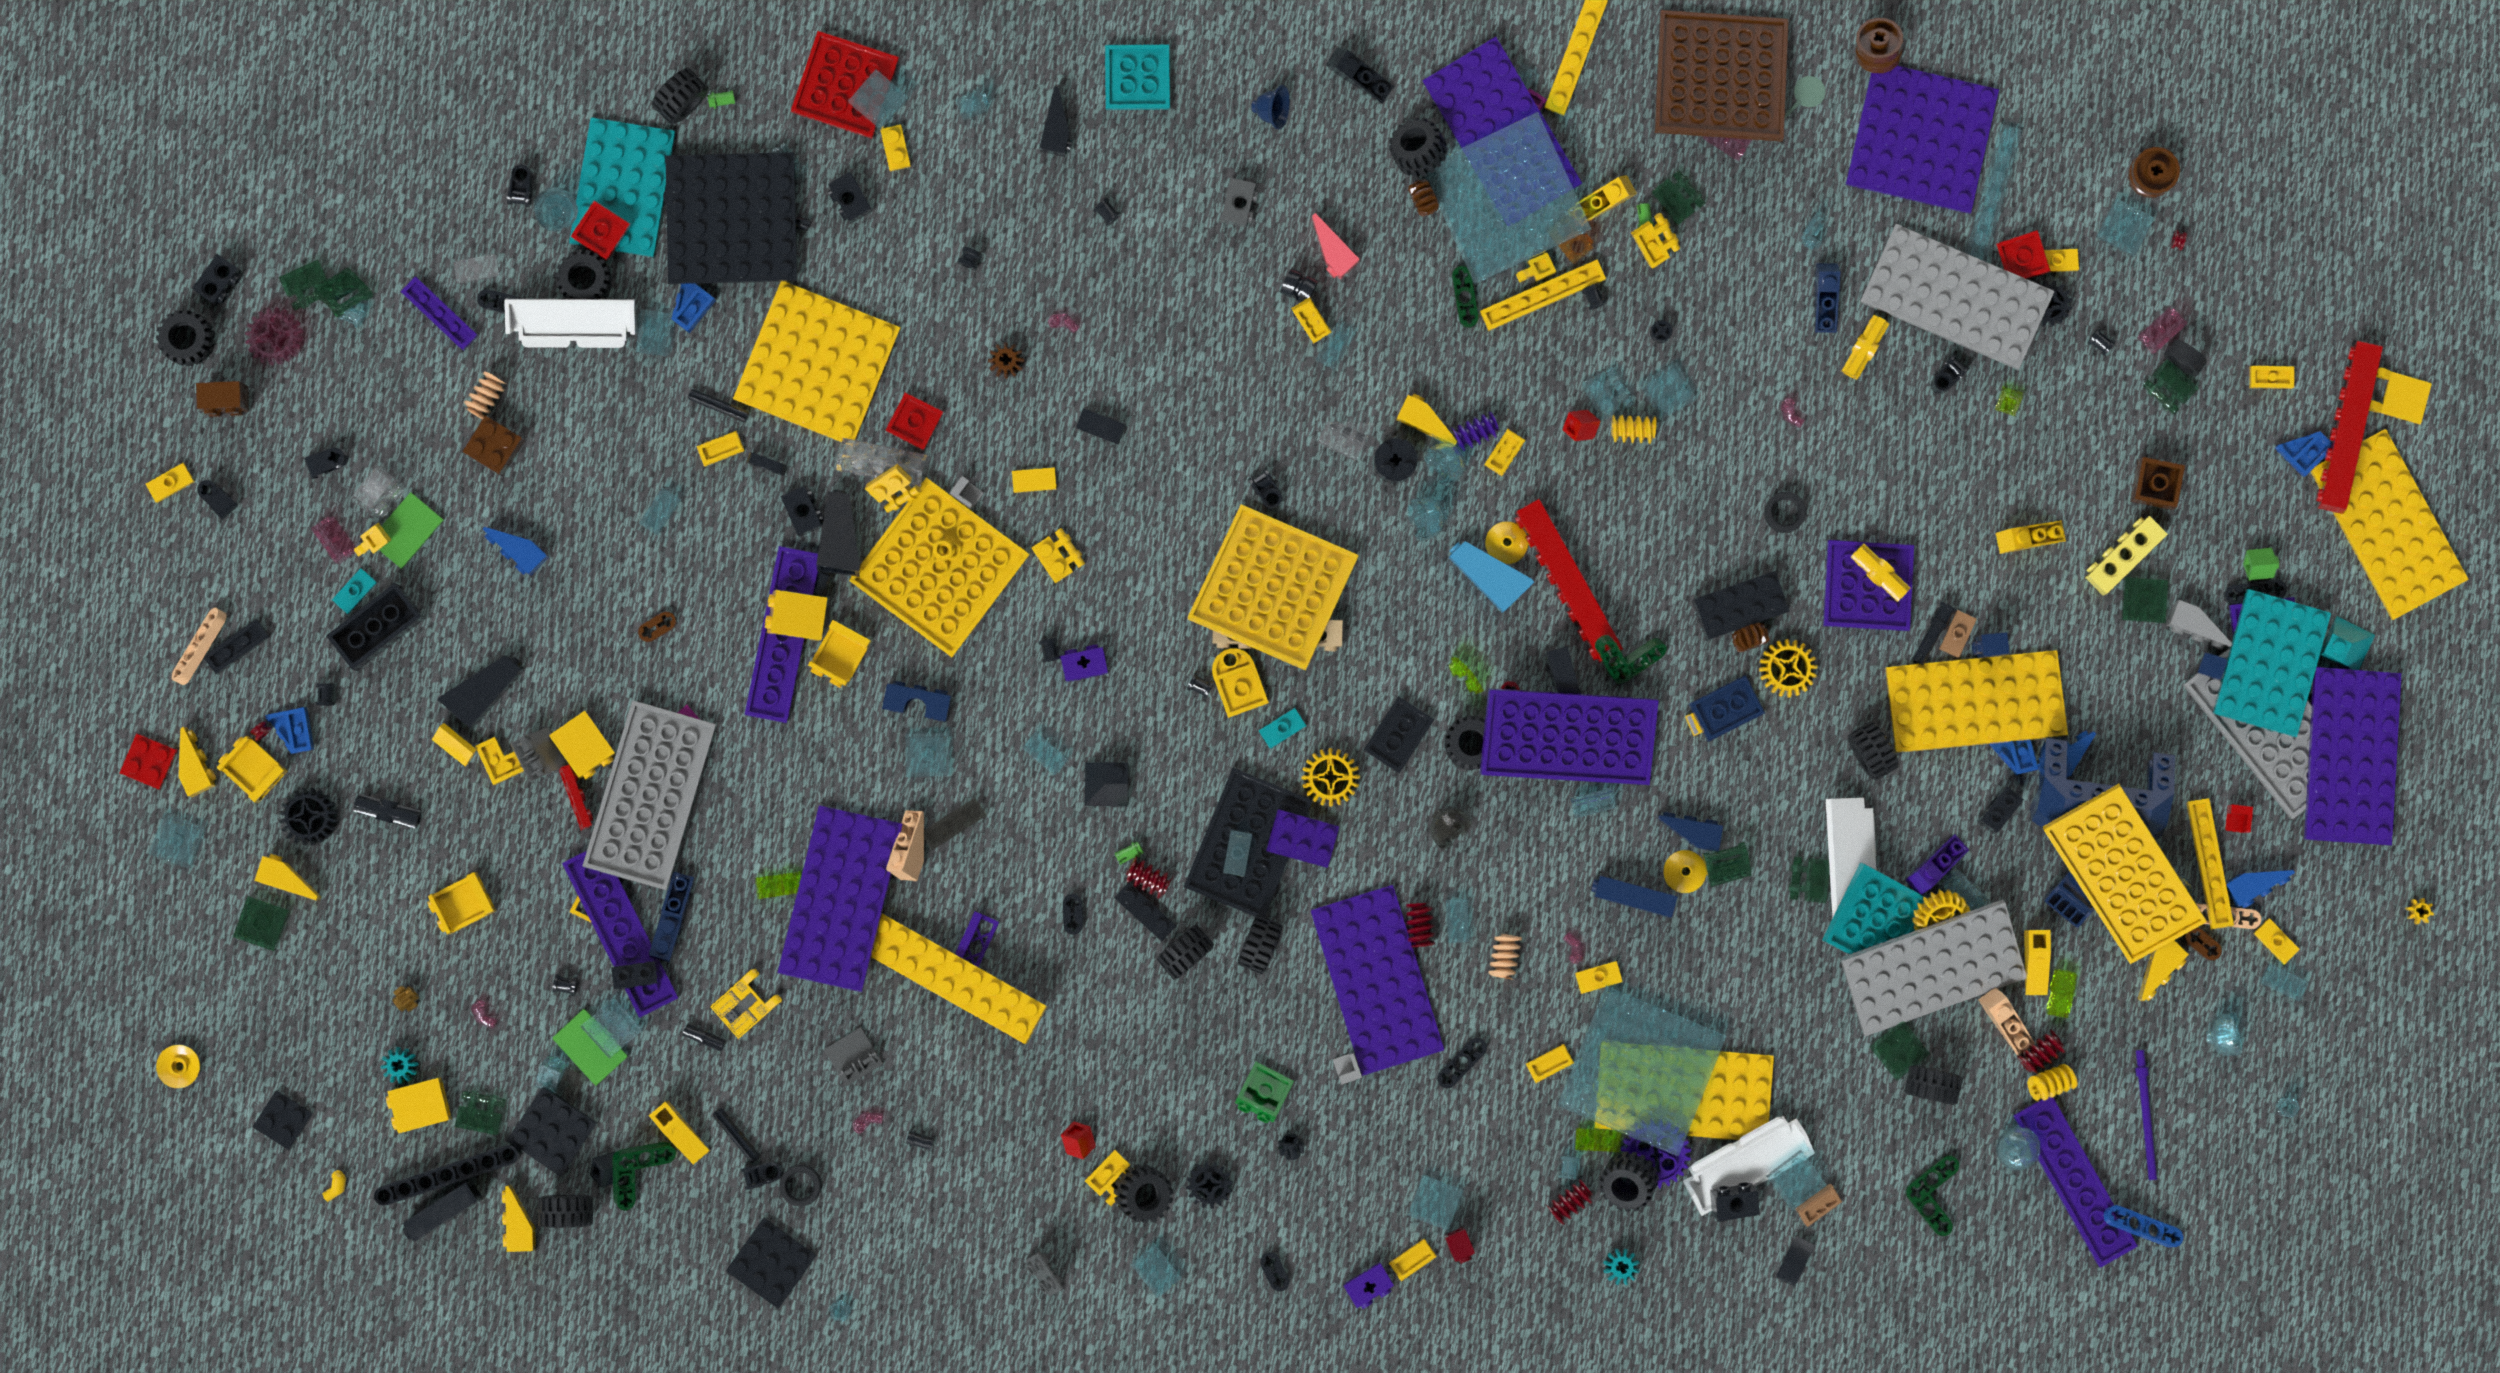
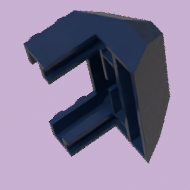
[2030,738,2175,840]

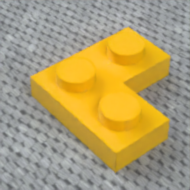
[475,737,524,785]

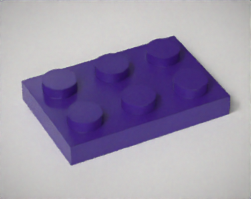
[1266,809,1339,868]

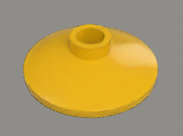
[1485,522,1528,564]
[1663,850,1707,893]
[156,1045,200,1088]

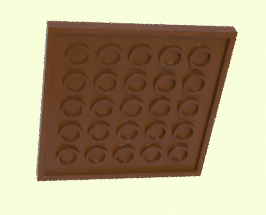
[1654,10,1788,142]

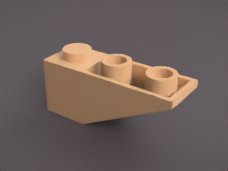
[886,810,924,881]
[1978,987,2035,1055]

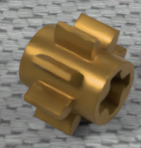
[392,986,419,1012]

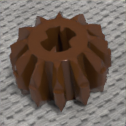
[1408,179,1439,217]
[988,342,1024,379]
[1732,622,1770,653]

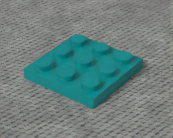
[1105,45,1170,110]

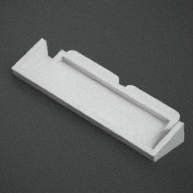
[504,299,638,348]
[1826,798,1877,919]
[1683,1116,1815,1216]

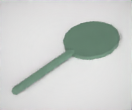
[1785,76,1826,118]

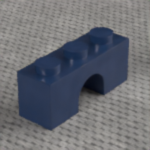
[882,680,952,722]

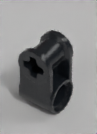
[507,164,533,207]
[1930,354,1970,394]
[304,447,349,479]
[1248,468,1282,510]
[197,480,238,520]
[740,1162,784,1190]

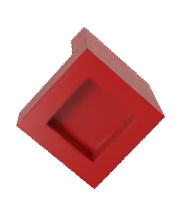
[1562,410,1601,441]
[2225,804,2253,833]
[1061,1121,1096,1159]

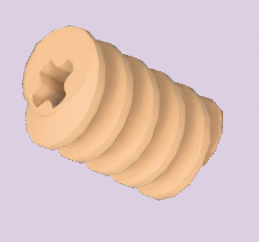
[464,371,506,420]
[1488,933,1522,980]

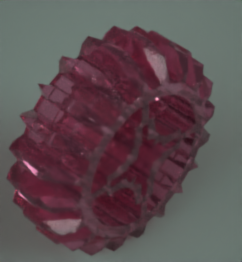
[245,307,304,366]

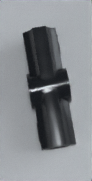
[353,793,422,828]

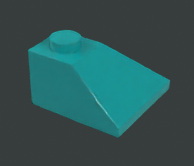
[2320,616,2375,670]

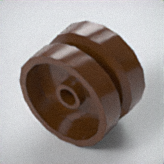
[1855,18,1903,74]
[2128,147,2180,198]

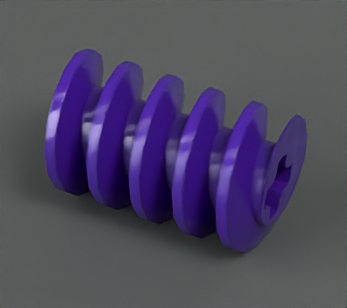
[1451,411,1499,451]

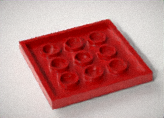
[791,31,899,139]

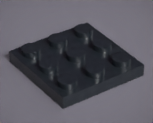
[507,1086,598,1177]
[726,1218,817,1309]

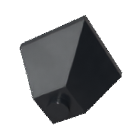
[1085,762,1129,807]

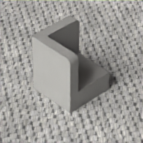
[950,476,983,510]
[1333,1052,1362,1084]

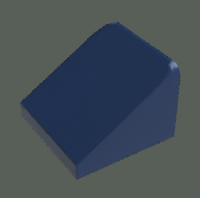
[2197,652,2228,680]

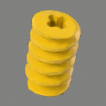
[1611,415,1656,444]
[2027,1064,2078,1101]

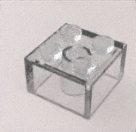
[350,465,405,519]

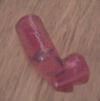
[1048,313,1080,334]
[1781,398,1805,428]
[1563,931,1584,964]
[471,999,498,1029]
[853,1112,883,1134]

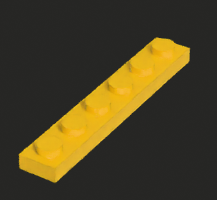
[1544,0,1608,116]
[1480,259,1606,331]
[2186,798,2234,930]

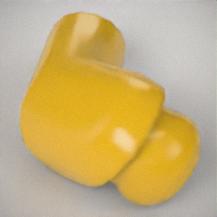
[322,1170,346,1202]

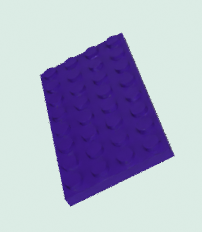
[1422,37,1582,228]
[2304,667,2402,846]
[1480,688,1659,785]
[777,805,903,993]
[1310,885,1444,1076]

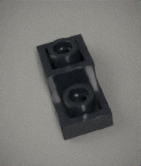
[1076,408,1126,445]
[1776,1236,1815,1287]

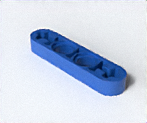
[2103,1205,2183,1248]

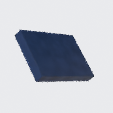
[1688,675,1765,742]

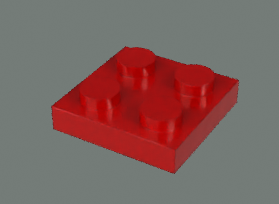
[571,201,631,261]
[1996,230,2051,279]
[885,393,944,450]
[119,733,177,790]

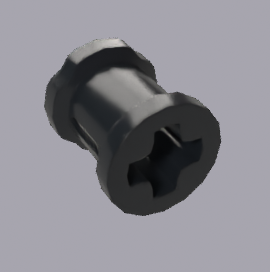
[1093,198,1121,227]
[1581,283,1607,311]
[2087,328,2116,356]
[1038,638,1061,663]
[1187,673,1214,699]
[316,683,335,706]
[552,974,578,996]

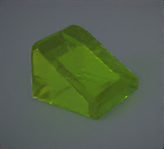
[1995,386,2023,416]

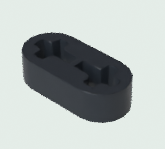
[746,452,788,476]
[1063,894,1083,935]
[1260,1252,1289,1292]

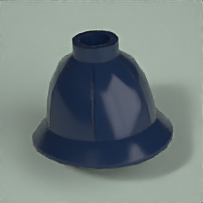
[1251,85,1290,130]

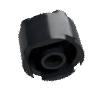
[1374,438,1417,484]

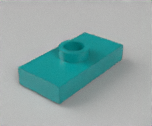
[332,568,378,615]
[1259,708,1306,749]

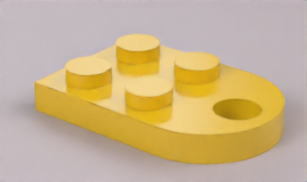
[1212,648,1269,718]

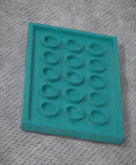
[569,118,676,257]
[2212,589,2331,737]

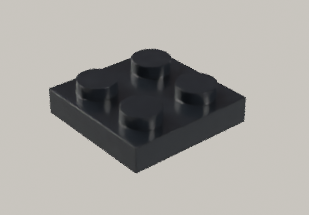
[253,1090,314,1150]

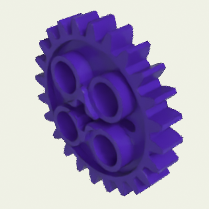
[1621,1118,1691,1189]

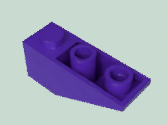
[1905,834,1969,895]

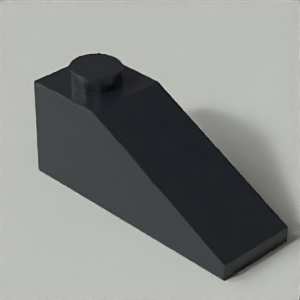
[1039,86,1073,157]

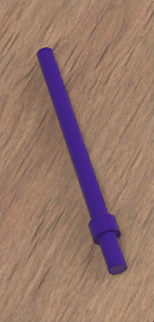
[2135,1050,2157,1180]

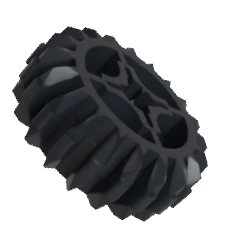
[279,788,338,846]

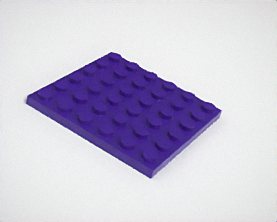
[1845,66,1999,214]

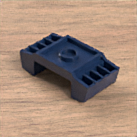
[2043,870,2095,929]

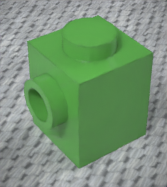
[2243,548,2279,580]

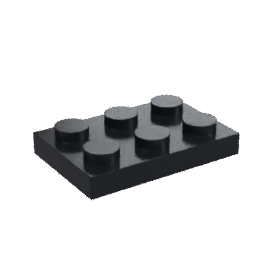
[1363,696,1435,774]

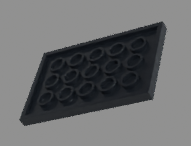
[1184,768,1312,917]

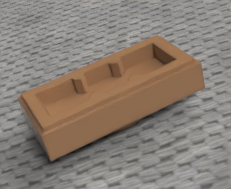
[1939,610,1977,658]
[1795,1184,1842,1227]

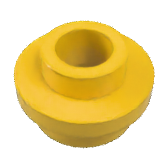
[933,539,955,561]

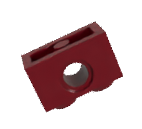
[1443,1227,1475,1264]

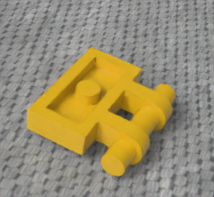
[1631,213,1681,269]
[865,464,921,513]
[1032,528,1086,584]
[1085,1150,1131,1206]

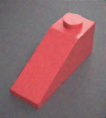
[1312,213,1360,280]

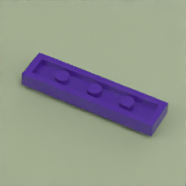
[401,276,478,351]

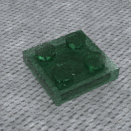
[2121,577,2168,624]
[233,896,290,951]
[1869,1021,1930,1081]

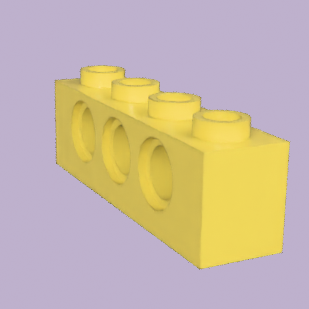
[2085,516,2168,595]

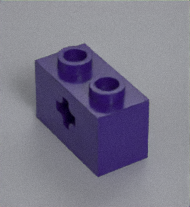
[1060,644,1108,682]
[1343,1262,1394,1309]

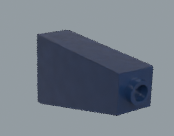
[1591,876,1678,918]

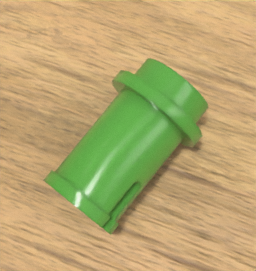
[707,90,735,109]
[1636,203,1655,227]
[1115,842,1144,865]

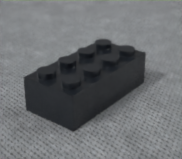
[1692,571,1790,641]
[326,583,426,671]

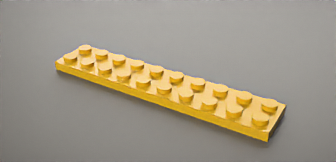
[871,913,1048,1045]

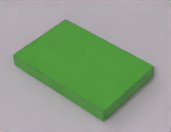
[380,492,444,569]
[552,1009,628,1086]

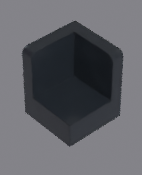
[590,1152,624,1187]

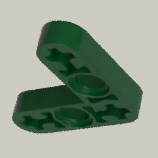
[1595,635,1667,684]
[612,1142,676,1211]
[1905,1155,1959,1236]

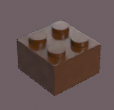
[196,381,249,417]
[462,415,525,477]
[2130,457,2185,510]

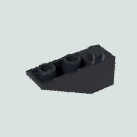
[1326,48,1394,104]

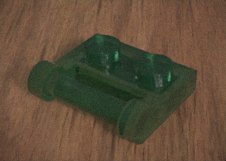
[314,267,373,318]
[1702,842,1752,887]

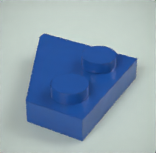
[2275,431,2332,477]

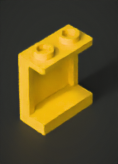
[765,590,827,641]
[808,620,872,688]
[549,711,616,780]
[217,736,288,803]
[427,872,496,934]
[386,1077,452,1133]

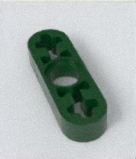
[1452,266,1478,328]

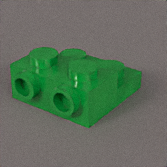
[1235,1062,1294,1123]

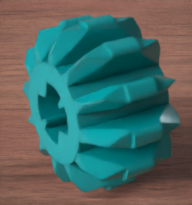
[381,1047,419,1084]
[1603,1248,1640,1285]

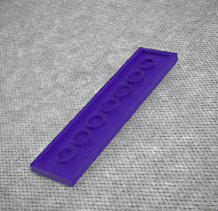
[744,546,818,724]
[562,851,678,1018]
[2012,1097,2138,1268]

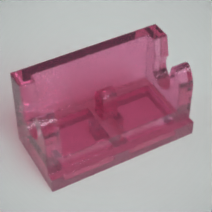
[1702,136,1752,161]
[2137,308,2188,354]
[311,516,356,565]

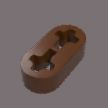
[638,612,677,642]
[2184,928,2222,960]

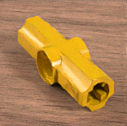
[1841,315,1889,380]
[1851,543,1910,602]

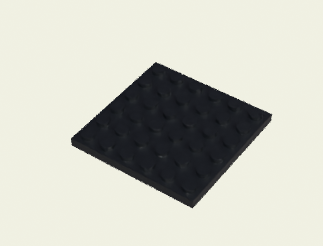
[665,152,798,285]

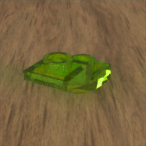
[1448,657,1484,695]
[755,871,801,899]
[2045,969,2077,1018]
[1575,1128,1622,1152]

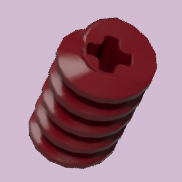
[1126,856,1174,899]
[1406,903,1435,947]
[2016,1029,2065,1075]
[1545,1178,1593,1225]

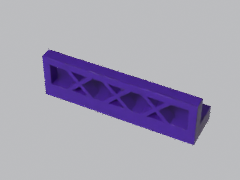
[955,911,999,967]

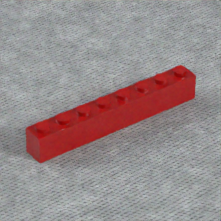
[2316,341,2383,514]
[1514,499,1623,663]

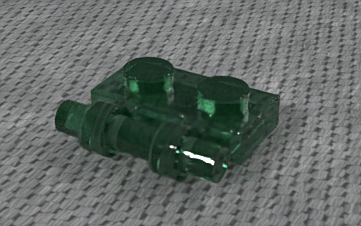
[1651,170,1706,226]
[279,260,334,311]
[2142,359,2199,415]
[1788,856,1830,903]
[455,1090,506,1135]

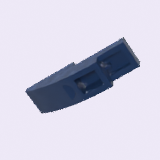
[649,872,694,962]

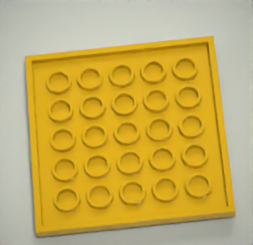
[733,282,901,447]
[849,477,1030,658]
[1188,504,1359,671]

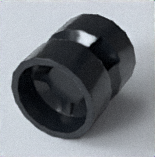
[1280,267,1319,302]

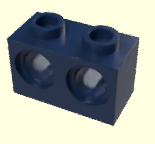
[1972,632,2010,659]

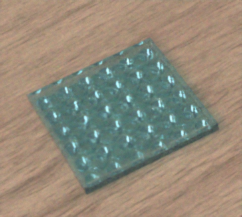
[1426,112,1592,284]
[1557,986,1726,1156]

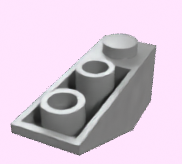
[2166,600,2232,650]

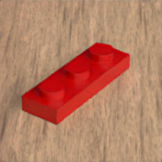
[559,765,593,831]

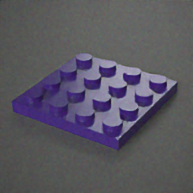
[1823,540,1914,631]

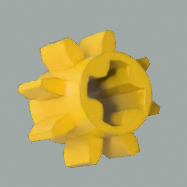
[2405,898,2434,925]

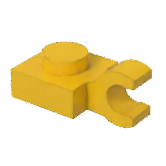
[1516,252,1556,283]
[354,523,391,557]

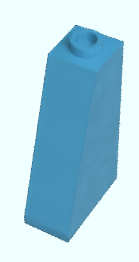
[1449,541,1534,613]

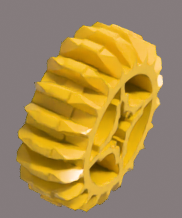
[1759,639,1818,698]
[1301,748,1360,807]
[1912,889,1970,931]

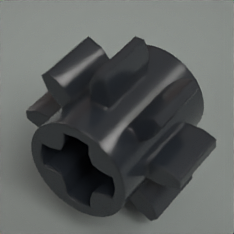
[1278,1133,1305,1160]

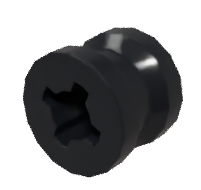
[957,246,983,271]
[1650,320,1673,343]

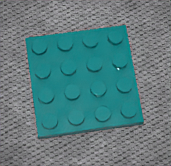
[1822,863,1928,955]

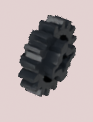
[2037,280,2073,327]
[1186,1161,1233,1209]

